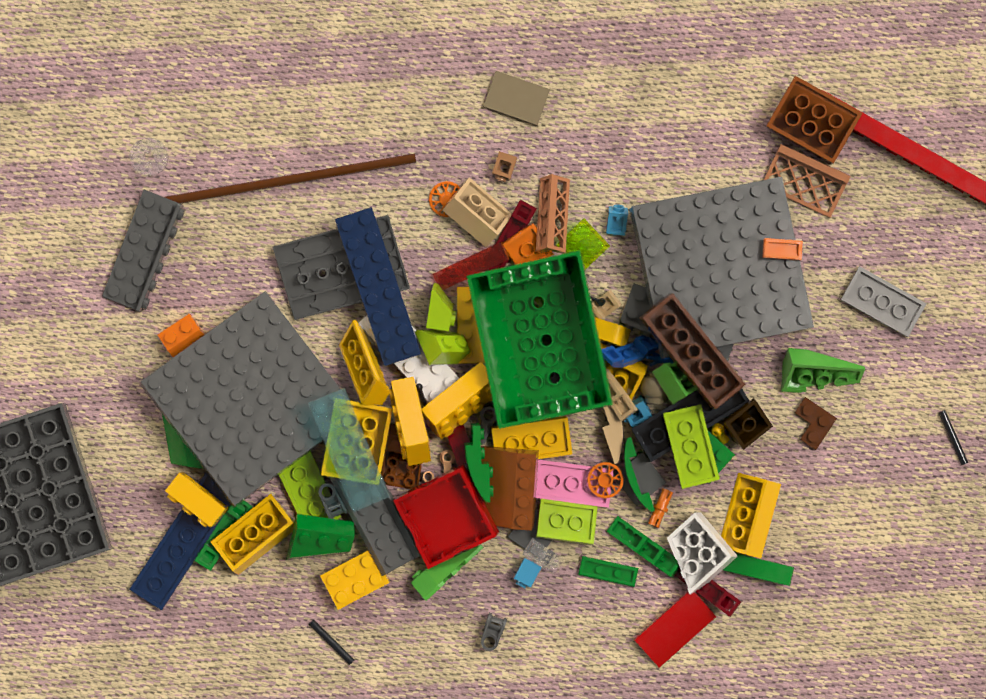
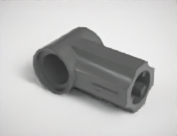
[469,406,497,444]

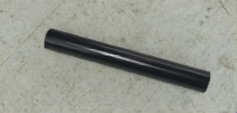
[938,410,968,465]
[309,620,354,665]

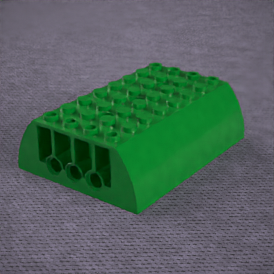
[467,250,613,429]

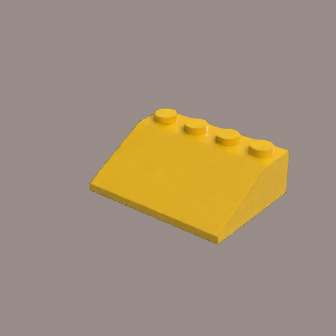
[321,398,392,485]

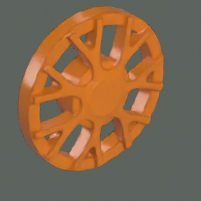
[429,181,460,217]
[587,462,624,498]

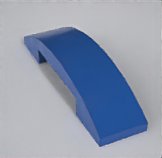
[602,335,659,368]

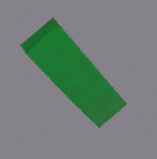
[607,516,680,578]
[723,553,794,586]

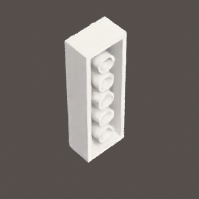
[359,315,460,403]

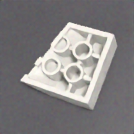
[667,512,738,595]

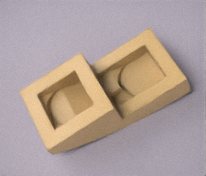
[592,290,622,320]

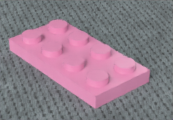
[536,459,614,508]

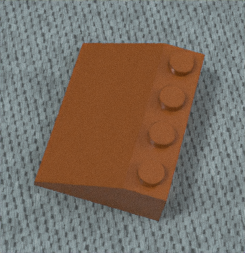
[765,76,862,164]
[481,446,539,531]

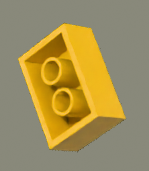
[165,472,229,527]
[320,550,390,610]

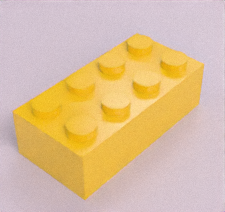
[421,362,493,440]
[389,377,431,466]

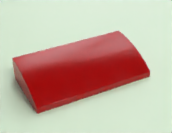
[634,591,716,668]

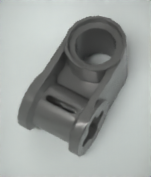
[319,482,348,519]
[481,612,507,651]

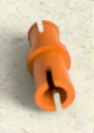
[647,488,673,528]

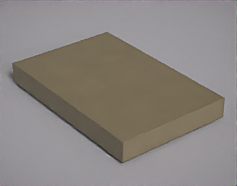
[483,71,550,126]

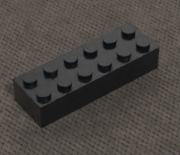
[630,388,749,462]

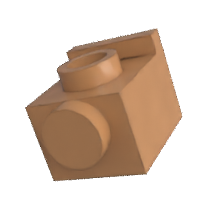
[492,151,517,182]

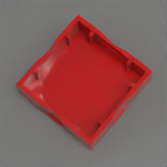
[393,463,499,569]

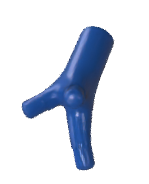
[646,352,674,367]

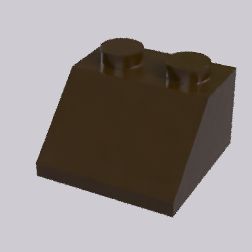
[724,398,773,450]

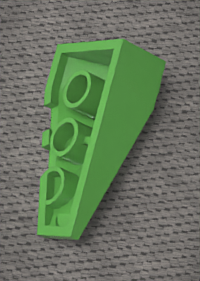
[781,348,865,393]

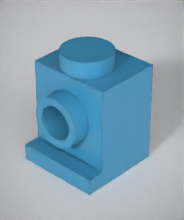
[624,395,652,428]

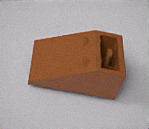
[381,423,428,489]

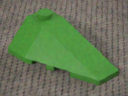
[411,544,484,601]

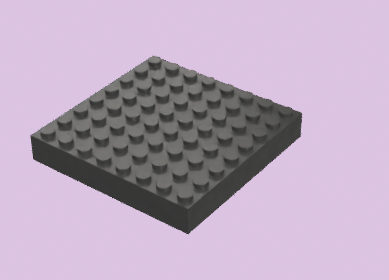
[629,177,814,359]
[140,291,349,508]
[0,403,113,586]

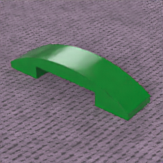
[624,437,655,512]
[194,501,253,571]

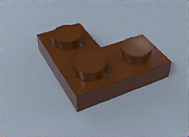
[794,397,837,450]

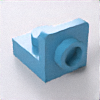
[606,204,628,236]

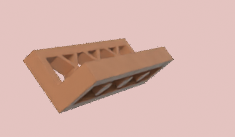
[536,174,570,254]

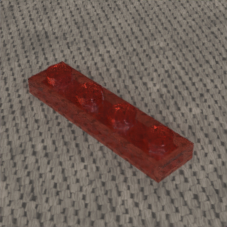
[433,242,510,290]

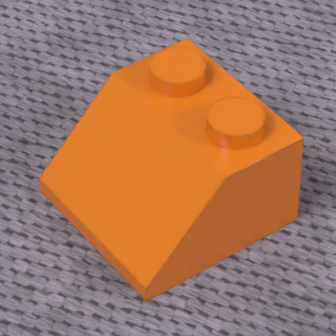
[158,314,205,358]

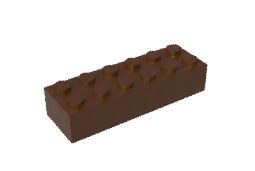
[639,293,746,409]

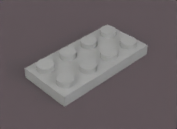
[840,266,927,337]

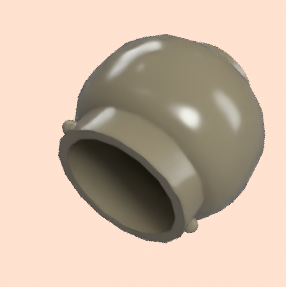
[640,371,669,404]

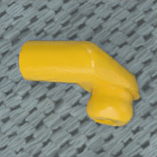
[711,423,730,444]

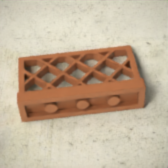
[764,143,851,218]

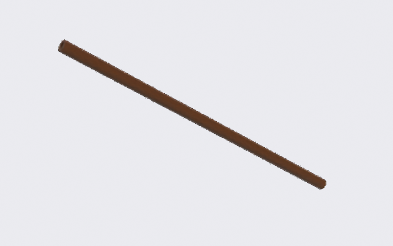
[165,153,416,204]

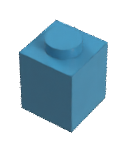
[514,557,542,589]

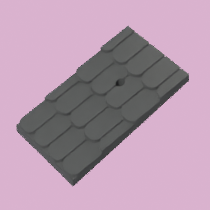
[272,215,410,320]

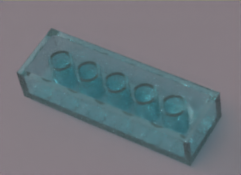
[308,388,389,512]

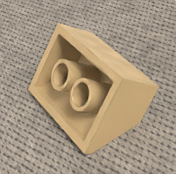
[443,177,512,247]

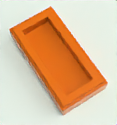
[762,238,803,261]

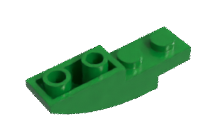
[464,423,494,502]

